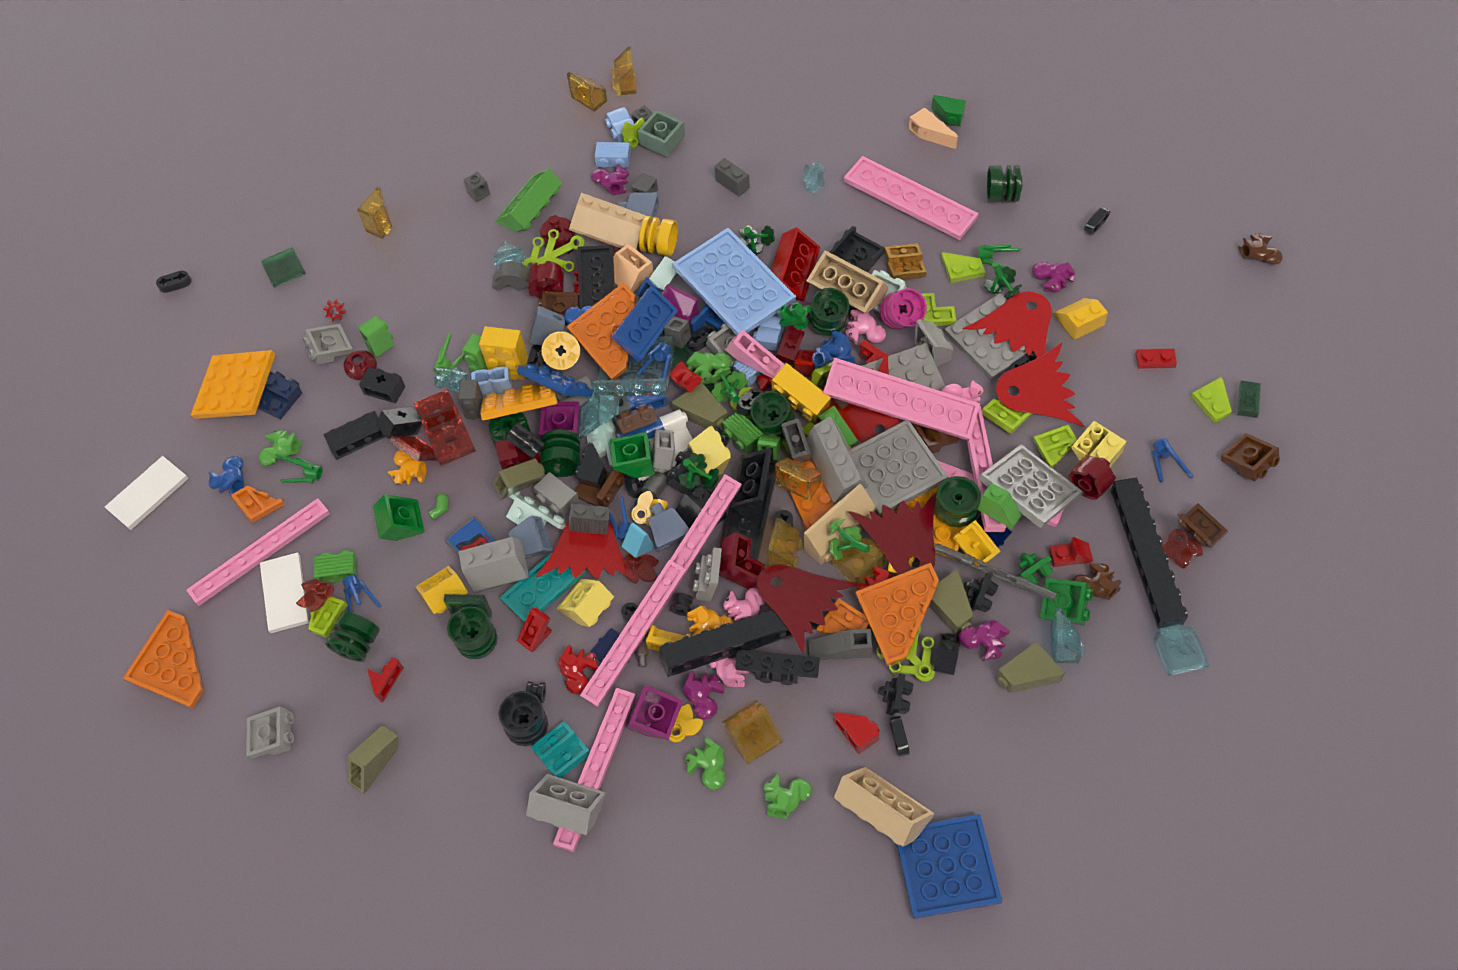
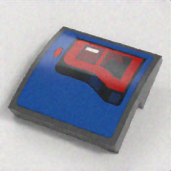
[444,516,497,559]

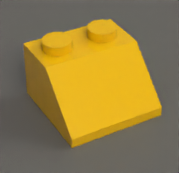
[1053,298,1108,340]
[415,566,468,614]

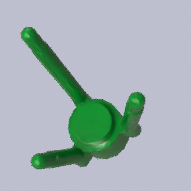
[978,244,1021,269]
[275,453,323,484]

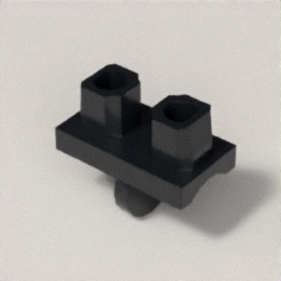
[505,422,544,459]
[963,573,999,612]
[878,673,914,716]

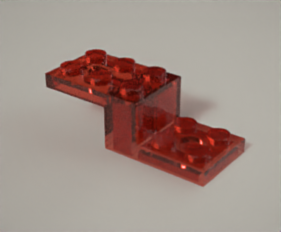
[414,389,476,466]

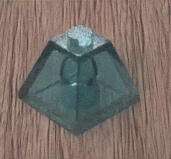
[578,391,620,439]
[1051,608,1085,663]
[1154,624,1209,676]

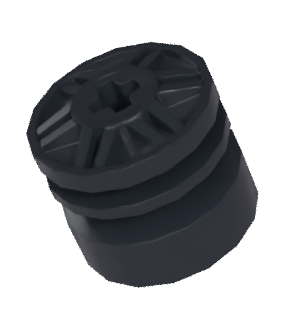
[498,691,549,746]

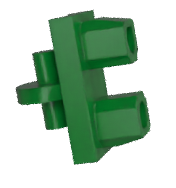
[777,302,812,330]
[1015,553,1053,584]

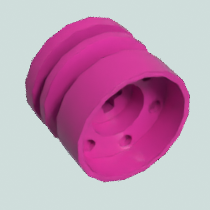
[880,288,927,329]

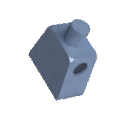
[618,192,659,219]
[529,306,572,345]
[648,503,689,553]
[508,515,553,559]

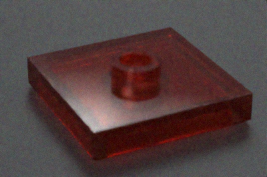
[390,436,442,461]

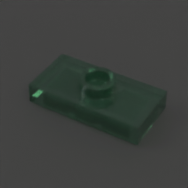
[1238,380,1261,418]

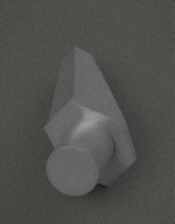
[636,638,649,667]

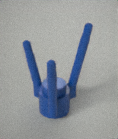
[813,339,855,368]
[637,342,672,383]
[1152,438,1194,482]
[610,497,638,542]
[343,575,381,613]

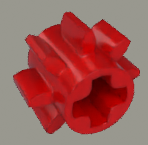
[323,299,346,322]

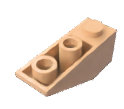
[909,108,958,149]

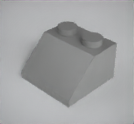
[914,319,953,366]

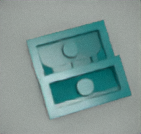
[531,721,590,778]

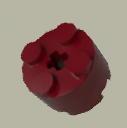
[540,215,577,257]
[528,261,564,298]
[1068,454,1116,500]

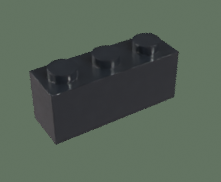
[323,410,386,460]

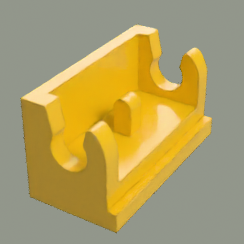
[953,520,1000,567]
[646,625,691,652]

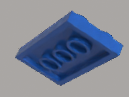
[611,286,678,362]
[517,363,593,397]

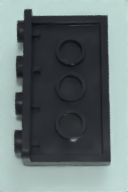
[813,225,884,273]

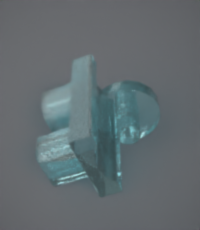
[803,162,825,193]
[492,241,525,269]
[434,367,468,392]

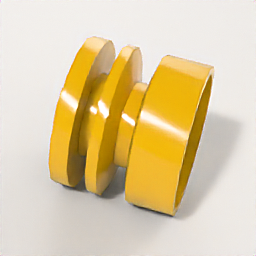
[639,216,678,257]
[542,332,580,370]

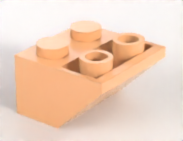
[614,244,653,292]

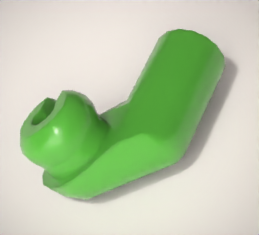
[428,493,449,520]

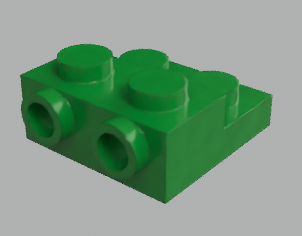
[1040,578,1093,626]

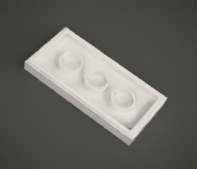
[105,456,189,530]
[260,553,309,633]

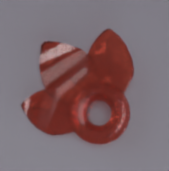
[1162,529,1203,569]
[624,553,659,584]
[296,579,334,612]

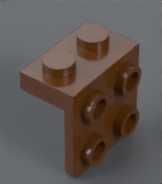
[575,469,625,507]
[1177,503,1228,548]

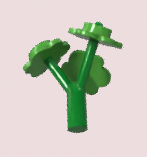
[711,367,748,402]
[829,518,870,560]

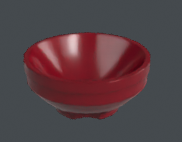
[344,350,377,380]

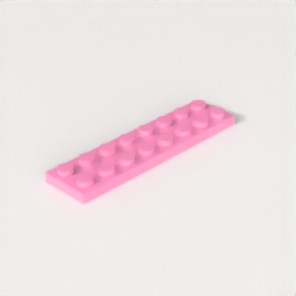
[844,156,979,240]
[823,358,980,440]

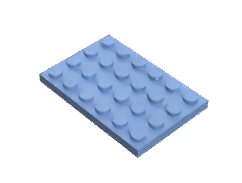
[672,228,796,335]

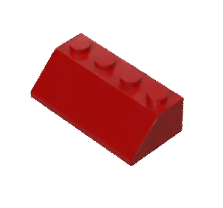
[771,227,820,302]

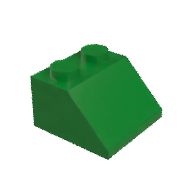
[610,432,655,478]
[373,494,425,541]

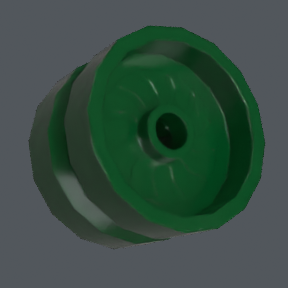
[935,476,981,527]

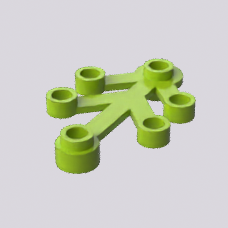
[523,229,585,272]
[876,626,935,682]

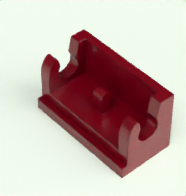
[776,326,805,365]

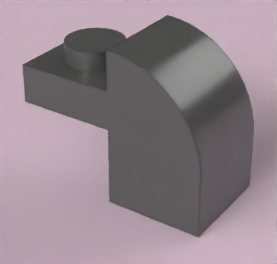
[492,261,530,291]

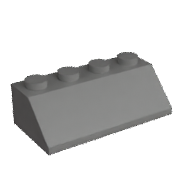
[806,416,869,505]

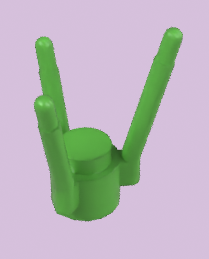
[433,333,465,376]

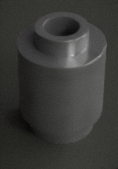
[641,472,668,499]

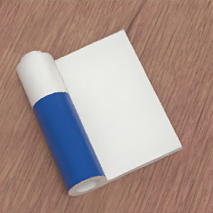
[617,409,693,481]

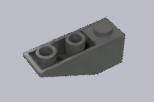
[808,629,872,660]

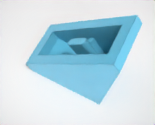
[622,523,655,558]

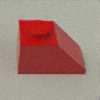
[833,712,880,754]

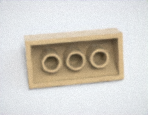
[569,193,646,249]
[806,250,889,313]
[804,484,876,565]
[834,767,934,847]

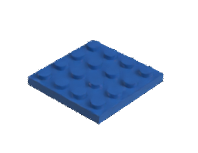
[897,814,1003,919]

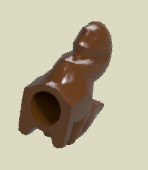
[1238,233,1282,264]
[1072,562,1122,600]

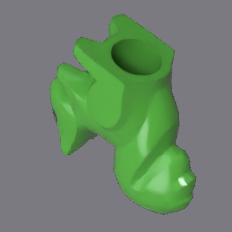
[686,352,732,384]
[258,430,302,466]
[686,737,726,790]
[763,774,812,819]

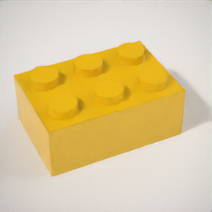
[479,326,528,380]
[772,363,831,423]

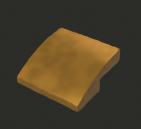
[884,243,927,280]

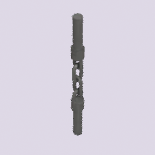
[935,543,1057,601]

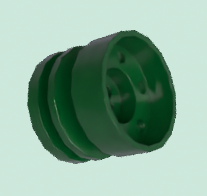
[987,165,1023,202]
[809,288,850,336]
[751,391,795,438]
[488,412,531,450]
[540,429,581,477]
[447,606,498,659]
[325,612,380,662]

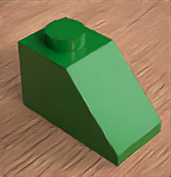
[932,95,966,126]

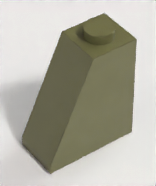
[672,383,728,429]
[492,458,545,500]
[929,570,973,635]
[996,642,1065,693]
[348,725,398,794]

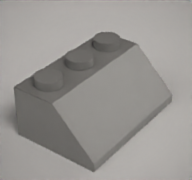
[459,537,529,592]
[526,774,606,835]

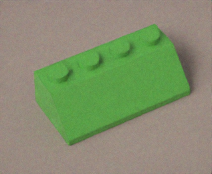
[495,168,562,232]

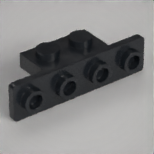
[735,650,820,685]

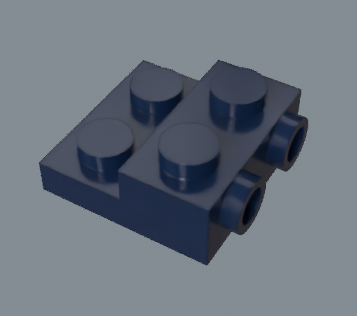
[257,371,302,420]

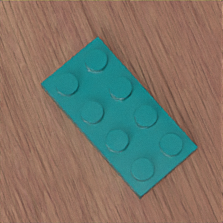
[500,550,586,623]

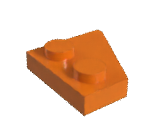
[231,486,284,523]
[816,598,869,634]

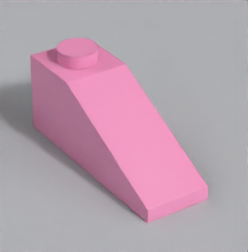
[725,330,785,378]

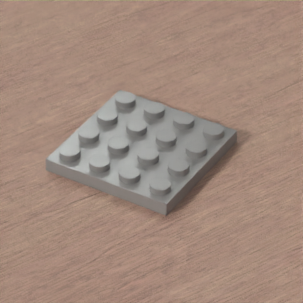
[944,293,1048,381]
[862,343,945,432]
[851,421,948,516]
[978,445,1082,528]

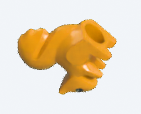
[387,448,427,485]
[687,606,734,636]

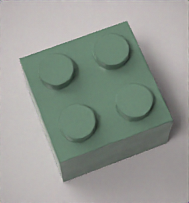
[638,110,685,157]

